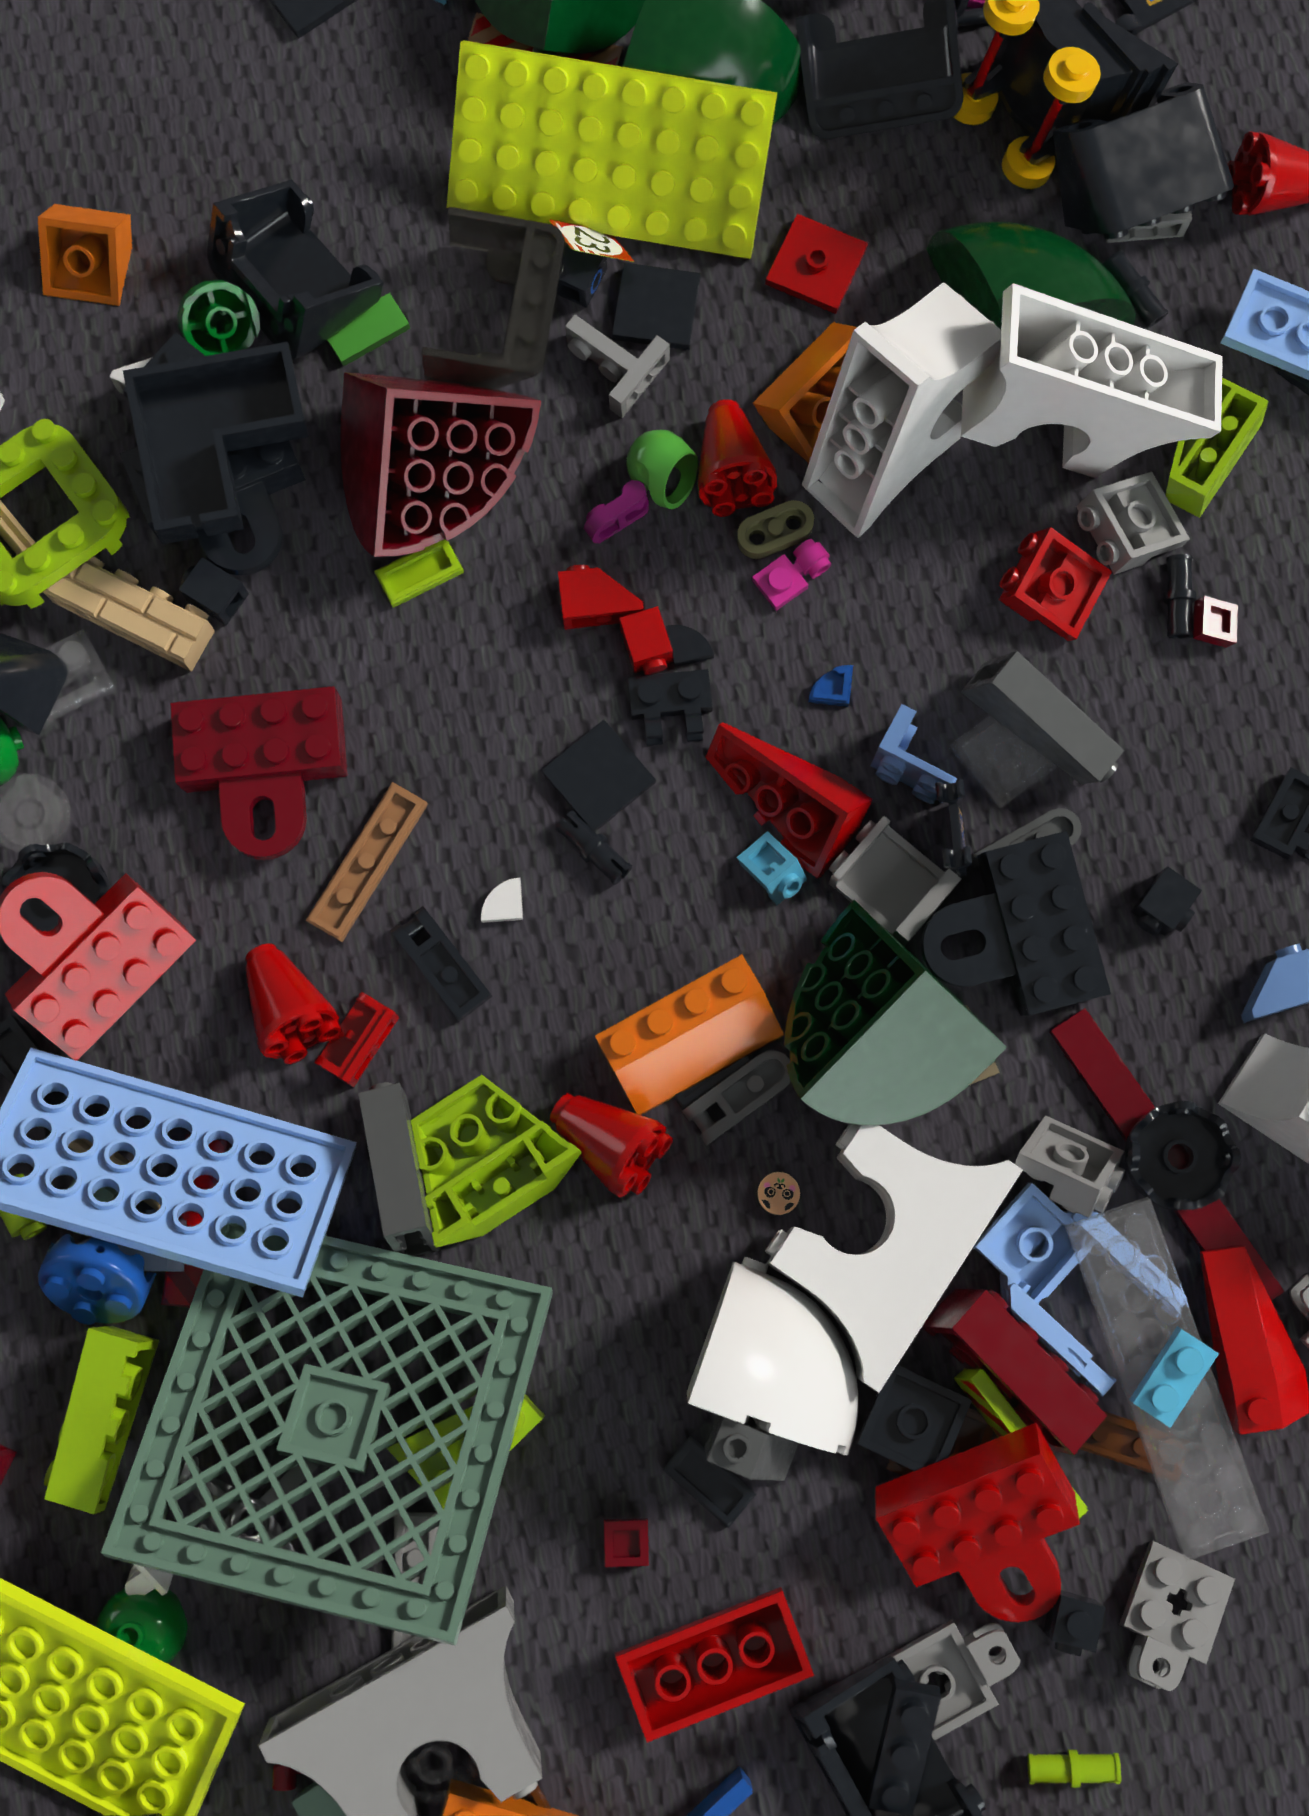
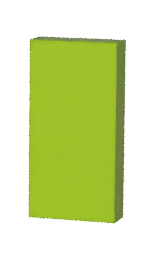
[374,540,464,608]

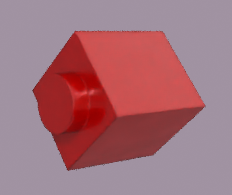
[619,606,673,675]

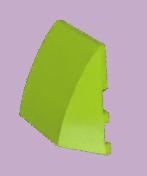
[411,1074,582,1248]

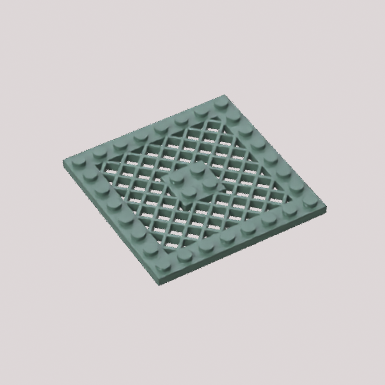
[101,1223,553,1646]

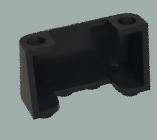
[1052,82,1234,239]

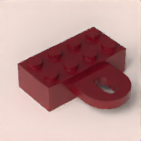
[170,686,348,860]

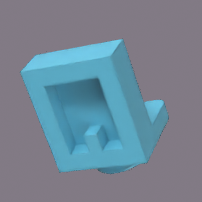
[737,831,807,905]

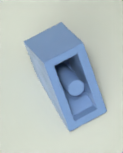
[1241,944,1309,1023]

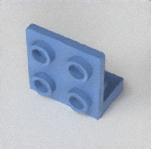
[871,704,957,804]

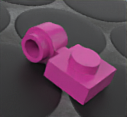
[752,539,831,611]

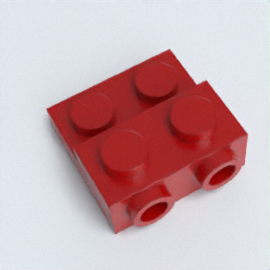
[999,527,1112,641]

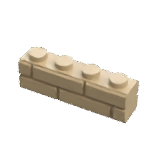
[43,556,215,672]

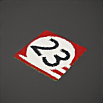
[549,219,634,262]

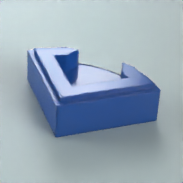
[808,665,853,707]

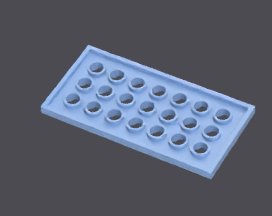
[0,1048,357,1298]

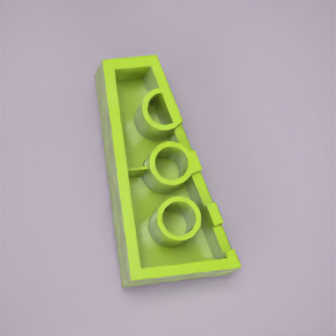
[44,1326,159,1514]

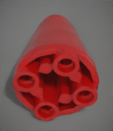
[1227,131,1309,216]
[698,399,777,517]
[245,943,342,1064]
[550,1093,673,1198]

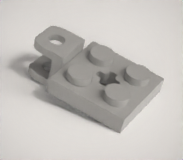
[1119,1541,1235,1691]
[876,1619,1020,1741]

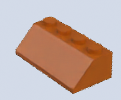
[595,954,784,1115]

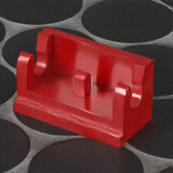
[314,992,399,1088]

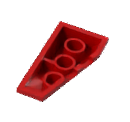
[706,722,873,878]
[1200,1245,1309,1435]

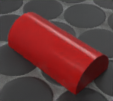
[615,1587,814,1743]

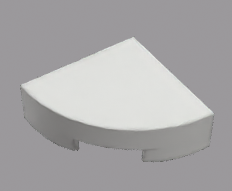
[481,878,523,923]

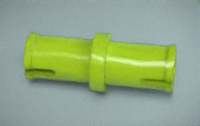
[1027,1749,1121,1788]

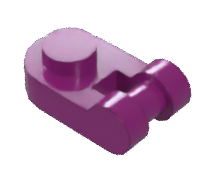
[584,480,649,544]

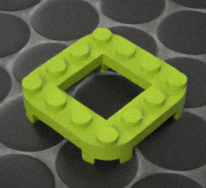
[0,419,130,609]

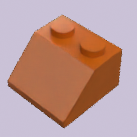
[37,204,132,306]

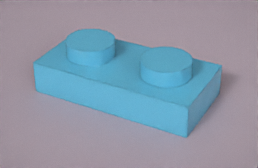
[1129,1326,1219,1428]

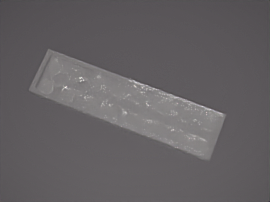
[1065,1197,1270,1561]

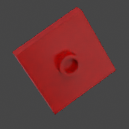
[765,214,868,314]

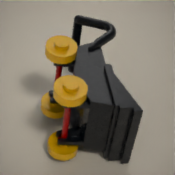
[953,0,1178,189]

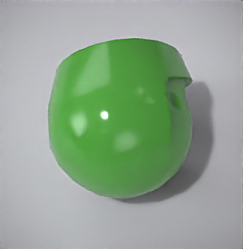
[626,429,698,509]

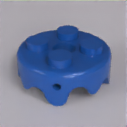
[38,1234,156,1324]

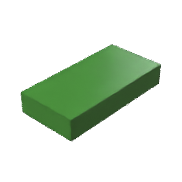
[327,293,411,367]

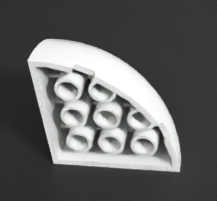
[686,1256,858,1455]

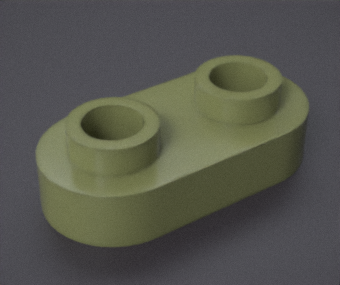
[737,500,814,559]

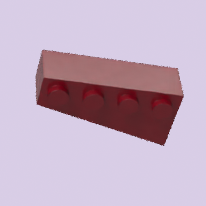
[922,1289,1107,1455]

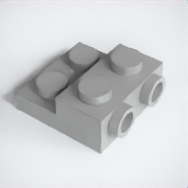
[1076,472,1190,574]
[1015,1115,1125,1218]

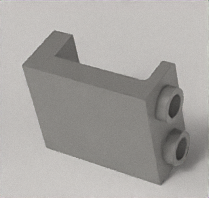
[828,816,961,946]

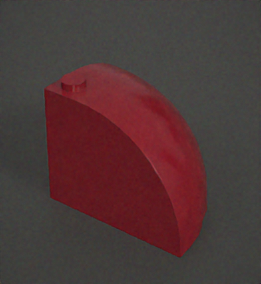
[340,372,541,557]

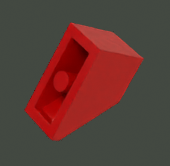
[558,564,644,629]

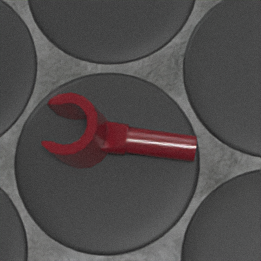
[272,1764,303,1791]

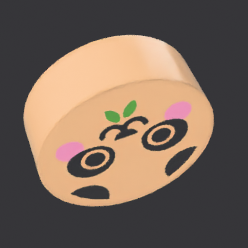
[757,1172,800,1215]

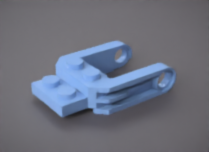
[973,1183,1187,1397]

